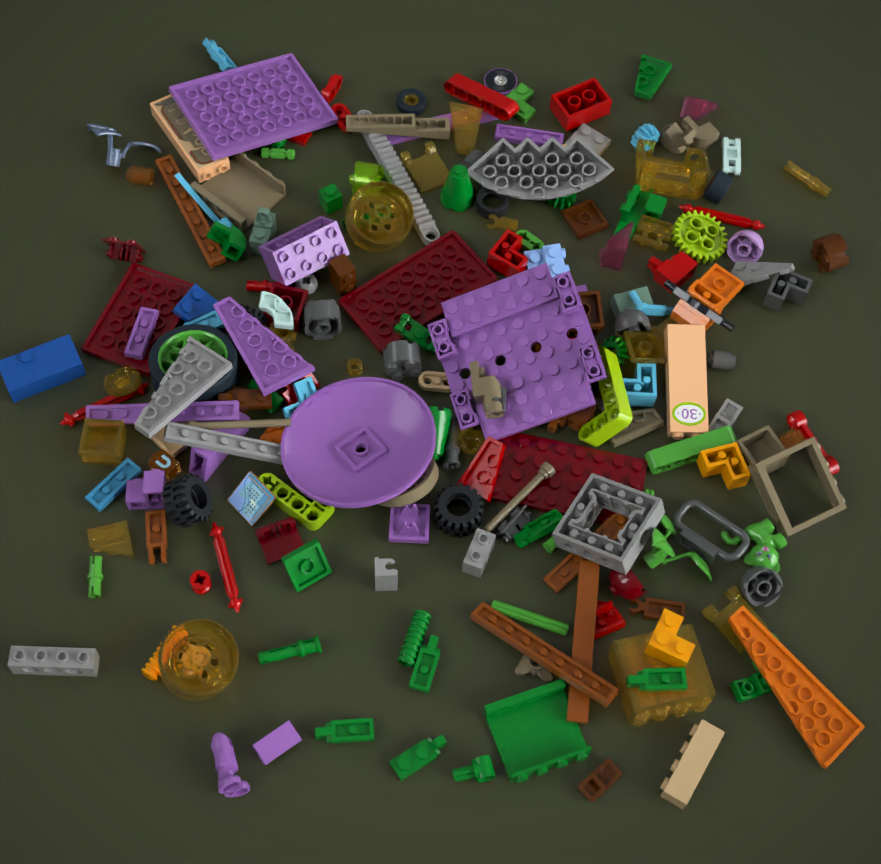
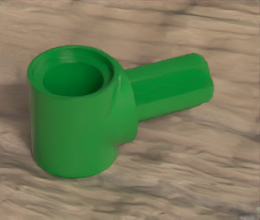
[452,755,496,782]

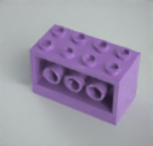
[258,216,350,286]

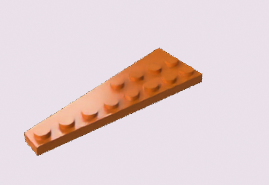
[727,605,865,769]

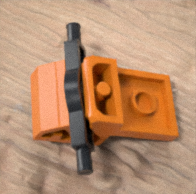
[664,263,745,332]

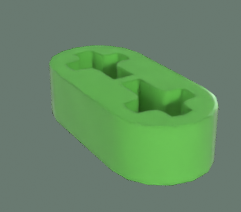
[516,230,545,251]

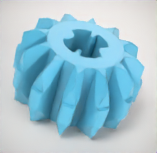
[631,123,660,153]

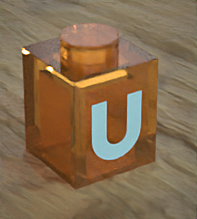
[148,449,181,482]

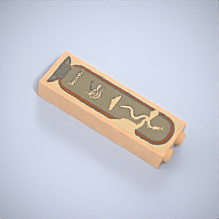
[150,94,230,183]

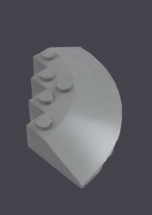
[467,136,614,200]

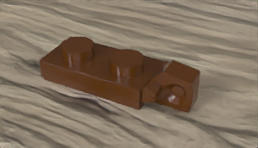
[218,389,272,410]

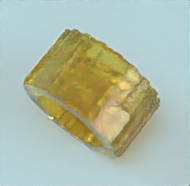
[346,358,363,377]

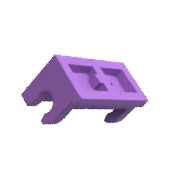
[252,720,302,765]

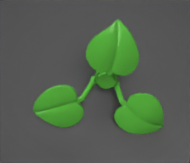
[643,514,712,583]

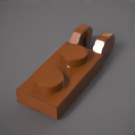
[145,509,168,565]

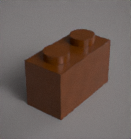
[329,253,356,297]

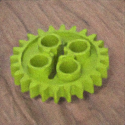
[671,210,728,264]

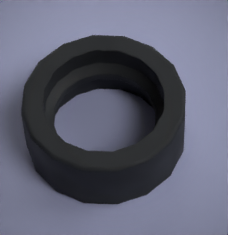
[475,187,509,220]

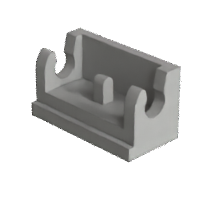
[374,557,398,591]

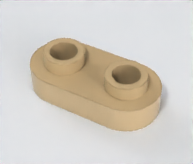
[418,371,451,393]

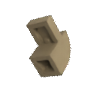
[681,116,720,150]
[658,122,698,154]

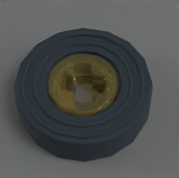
[396,88,426,116]

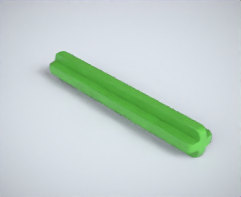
[491,600,569,635]

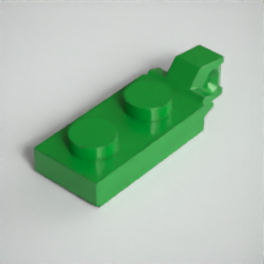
[513,509,564,548]
[408,635,441,694]
[626,667,688,692]
[315,718,375,744]
[389,735,447,781]

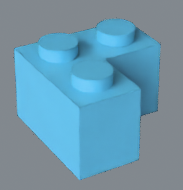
[623,363,657,407]

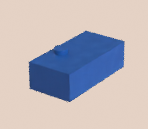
[0,334,86,403]

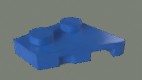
[172,284,219,322]

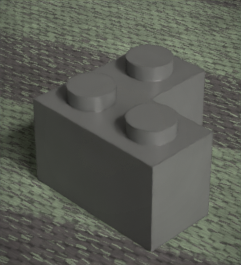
[762,271,813,312]

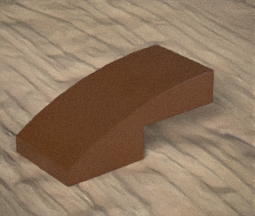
[577,758,623,803]

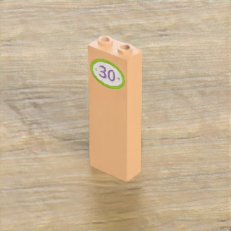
[664,324,709,440]

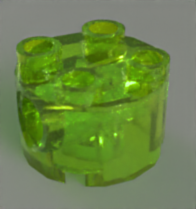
[349,161,384,199]

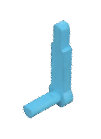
[629,290,674,316]

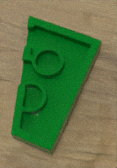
[634,54,672,101]

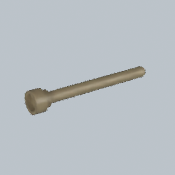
[484,461,556,532]

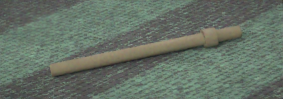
[179,419,291,430]

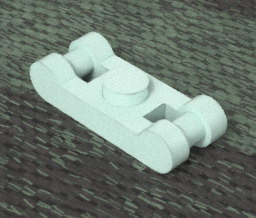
[722,137,741,176]

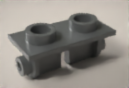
[495,505,532,544]

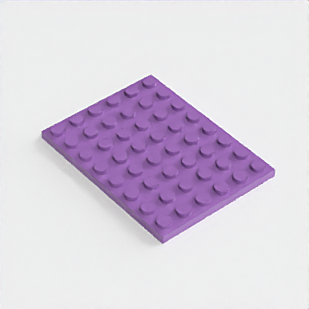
[169,53,338,161]

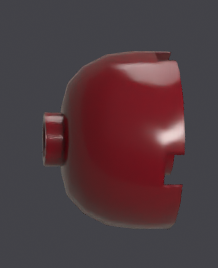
[609,569,647,600]

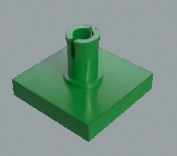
[281,538,332,593]

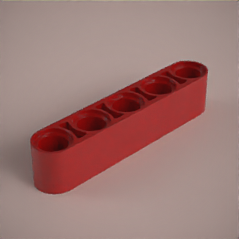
[443,73,519,121]

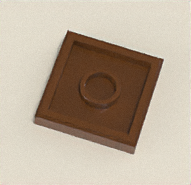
[561,198,609,240]

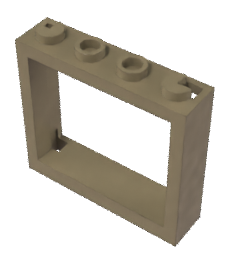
[747,437,847,537]

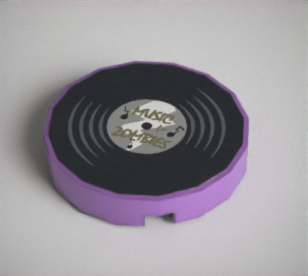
[484,68,517,96]

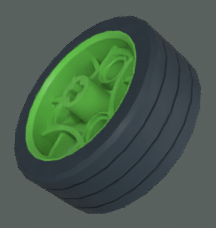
[148,324,239,402]

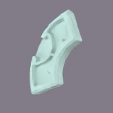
[259,291,294,330]

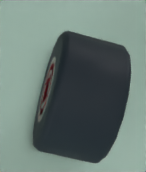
[703,169,733,204]

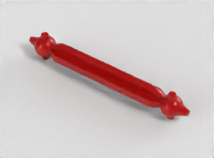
[679,204,765,230]
[60,383,149,428]
[209,522,243,613]

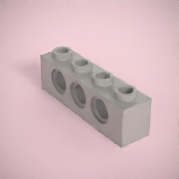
[7,646,100,677]

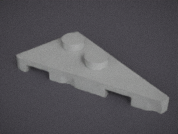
[730,261,795,286]

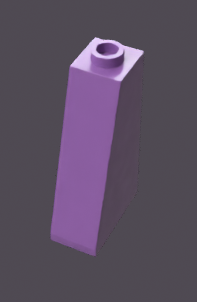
[189,411,250,482]

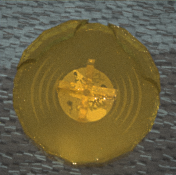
[103,367,142,397]

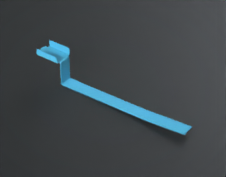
[174,172,233,228]

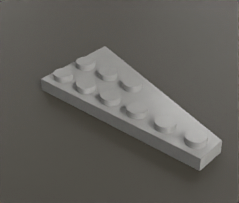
[134,336,233,439]

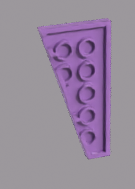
[213,296,315,396]

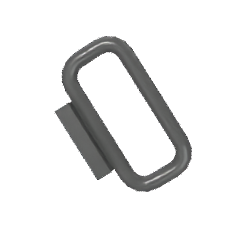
[673,500,750,565]

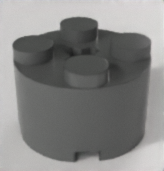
[303,299,342,341]
[383,340,422,381]

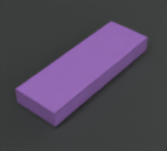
[124,307,160,360]

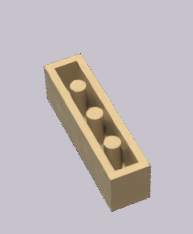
[660,719,725,810]

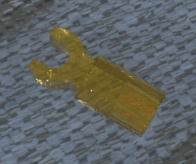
[487,214,519,232]

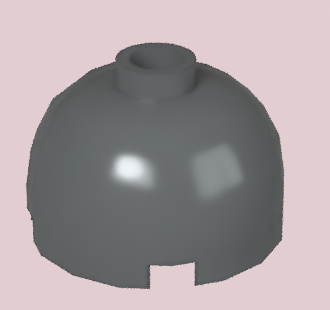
[614,308,652,342]
[740,566,783,607]

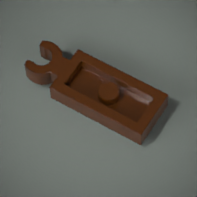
[629,597,686,624]

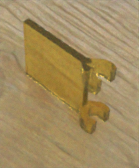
[400,141,449,193]
[701,585,769,654]

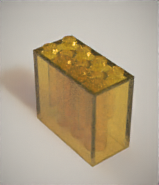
[607,623,716,726]

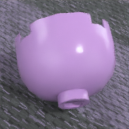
[727,230,764,263]

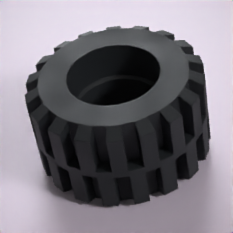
[162,473,213,528]
[433,483,484,538]

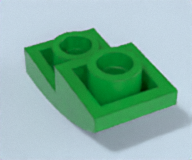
[729,672,773,703]

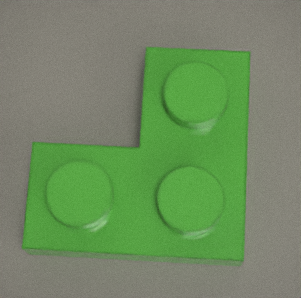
[506,83,536,124]

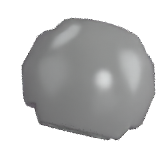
[295,274,318,295]

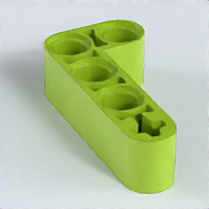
[259,473,335,531]

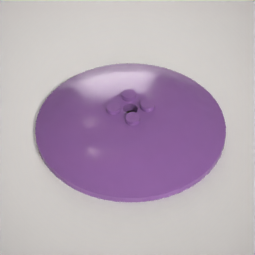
[280,377,436,508]

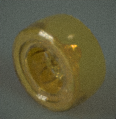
[345,181,414,252]
[157,619,239,701]

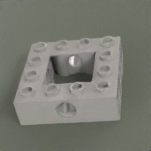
[552,473,665,575]

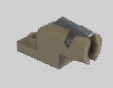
[469,361,506,419]

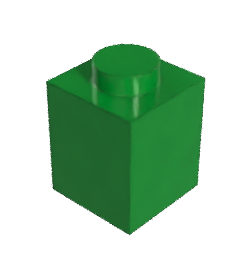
[318,183,343,215]
[642,193,667,225]

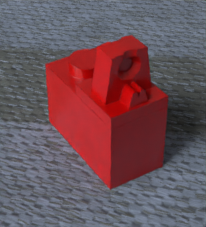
[647,251,698,294]

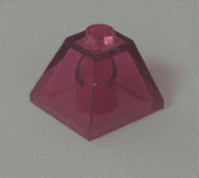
[680,95,718,121]
[598,222,634,271]

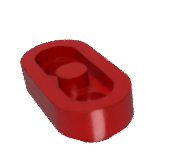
[321,73,343,104]
[331,103,352,133]

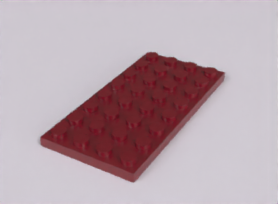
[338,230,497,354]
[491,433,647,524]

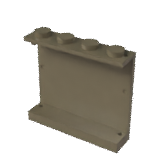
[190,152,286,233]

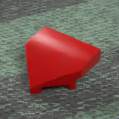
[594,600,626,640]

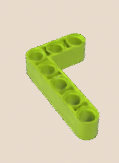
[578,346,633,447]

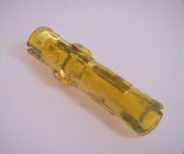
[783,160,832,198]

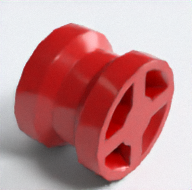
[190,570,212,595]

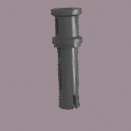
[443,413,461,470]

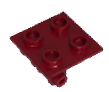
[101,237,146,263]
[254,516,304,565]

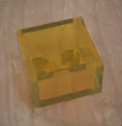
[78,418,127,466]

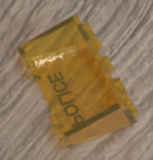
[636,138,711,200]

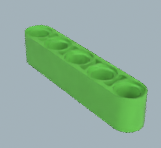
[644,426,737,474]

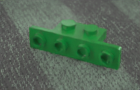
[614,182,654,241]

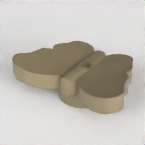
[514,654,553,683]

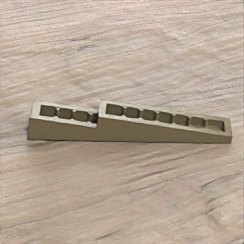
[346,114,450,140]

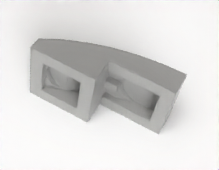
[708,398,743,431]

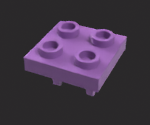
[389,503,430,544]

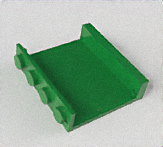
[483,679,592,783]

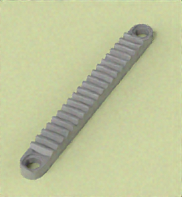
[357,110,440,246]

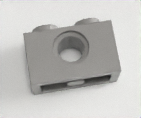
[462,528,496,578]

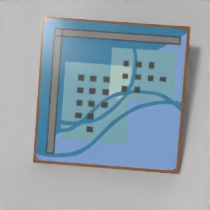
[227,471,277,527]

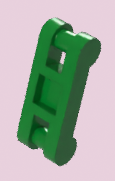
[394,313,436,355]

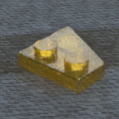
[87,520,135,558]

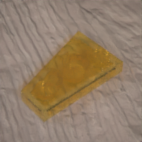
[449,101,483,155]

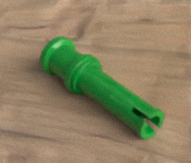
[258,635,322,665]

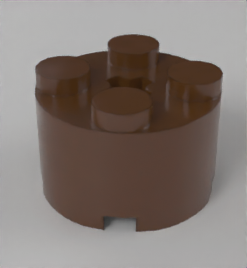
[810,232,849,274]

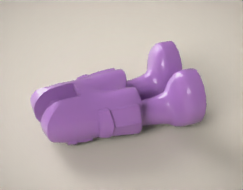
[211,732,250,797]

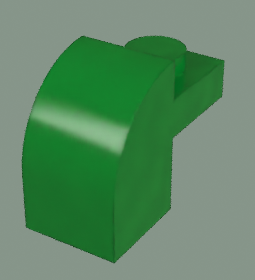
[206,221,246,262]

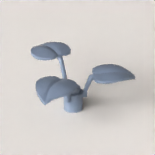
[86,123,161,167]

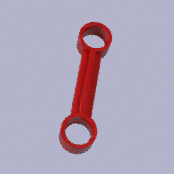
[786,410,840,475]

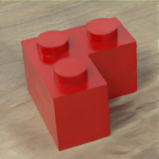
[487,229,528,277]

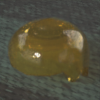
[458,427,485,455]

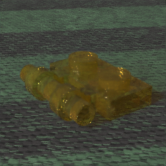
[633,214,674,251]

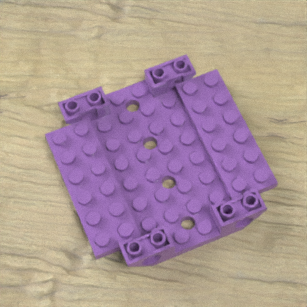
[427,262,607,440]

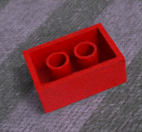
[549,77,612,132]

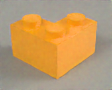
[696,442,751,490]
[644,608,695,668]

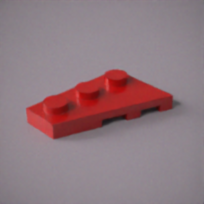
[457,436,506,503]

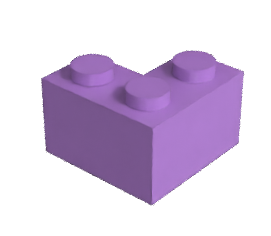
[125,469,167,510]

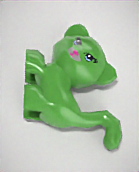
[721,518,787,573]

